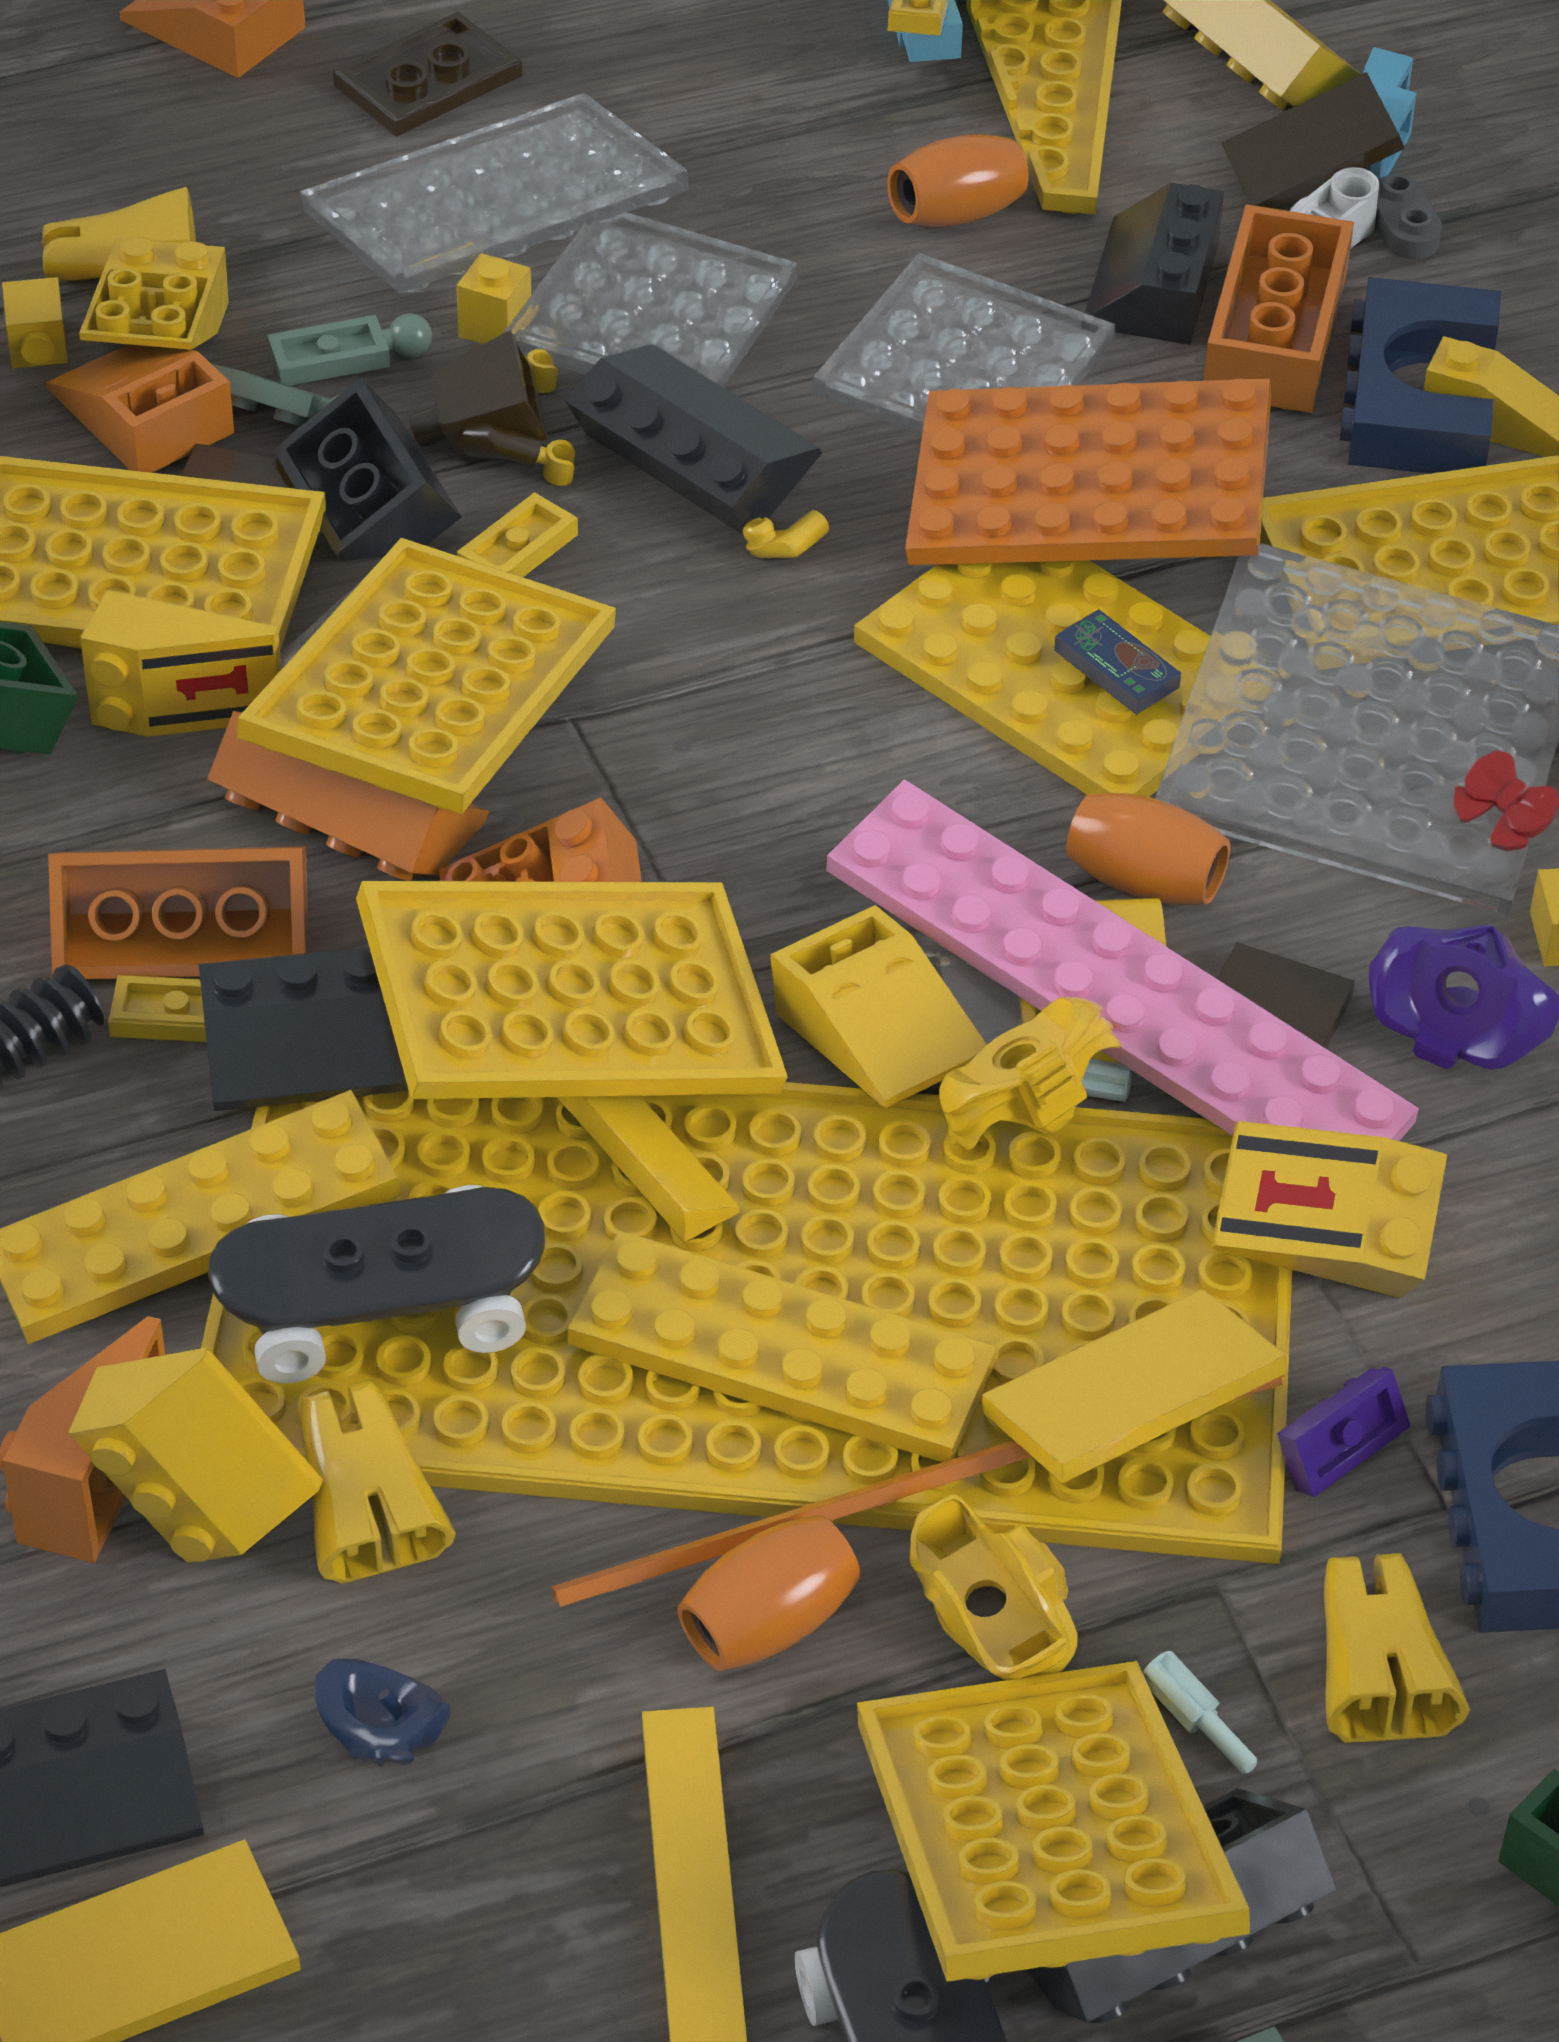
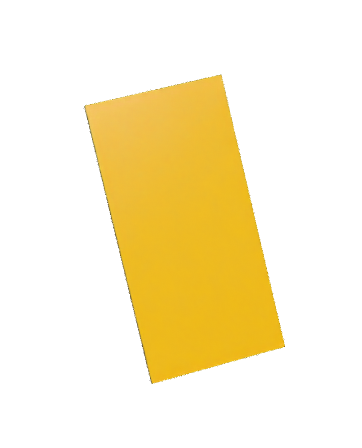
[201,1082,1292,1564]

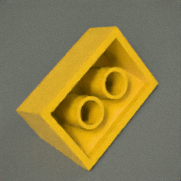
[68,1348,323,1563]

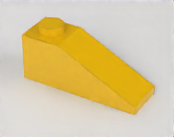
[1423,336,1559,457]

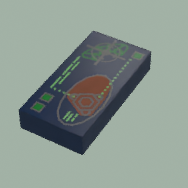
[1054,609,1181,715]

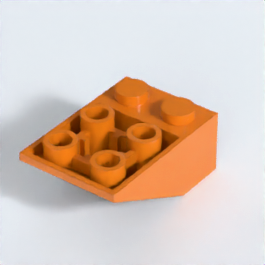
[46,344,234,473]
[439,797,642,882]

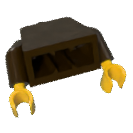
[409,330,575,486]

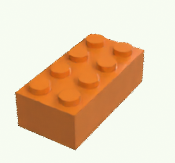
[1204,204,1354,413]

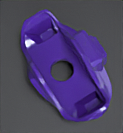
[1369,925,1559,1070]

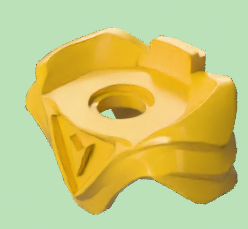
[939,996,1122,1150]
[910,1494,1078,1680]

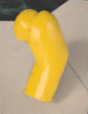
[743,510,829,558]

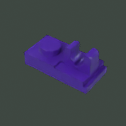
[1277,1366,1411,1497]

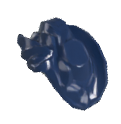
[314,1659,451,1767]

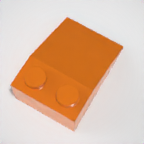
[119,0,306,78]
[0,1316,165,1564]

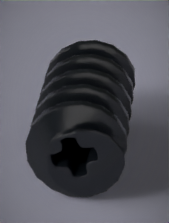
[0,964,104,1090]

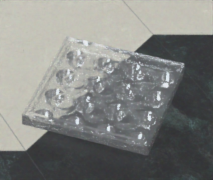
[504,204,798,387]
[813,253,1115,435]

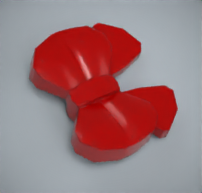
[1453,750,1559,852]

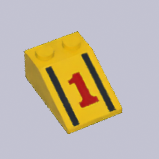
[80,589,282,737]
[1211,1121,1448,1298]

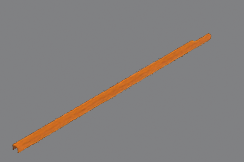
[551,1375,1284,1607]

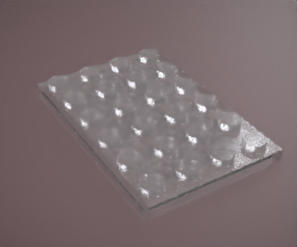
[300,93,689,294]

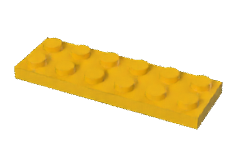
[0,1090,402,1345]
[567,1230,997,1462]

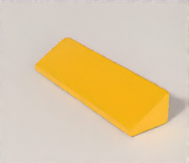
[557,1096,739,1242]

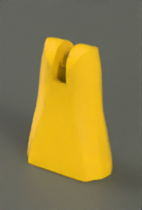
[42,187,196,281]
[301,1379,456,1584]
[1324,1553,1470,1743]

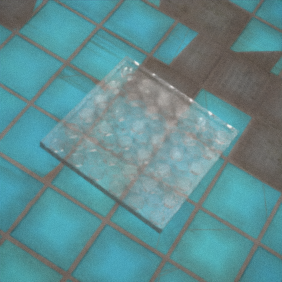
[1155,543,1559,916]

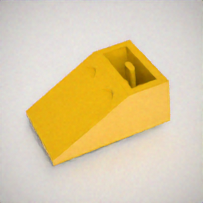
[79,237,229,350]
[770,905,987,1108]

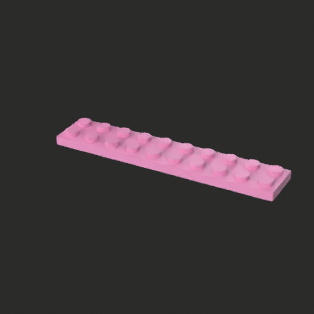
[826,779,1419,1141]

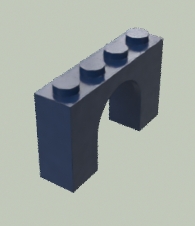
[1339,277,1501,474]
[1425,1361,1559,1633]

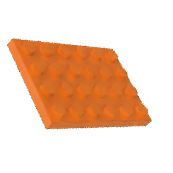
[905,378,1272,565]

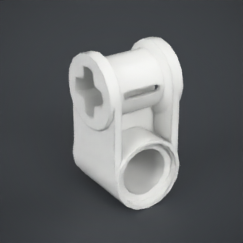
[1290,167,1379,248]

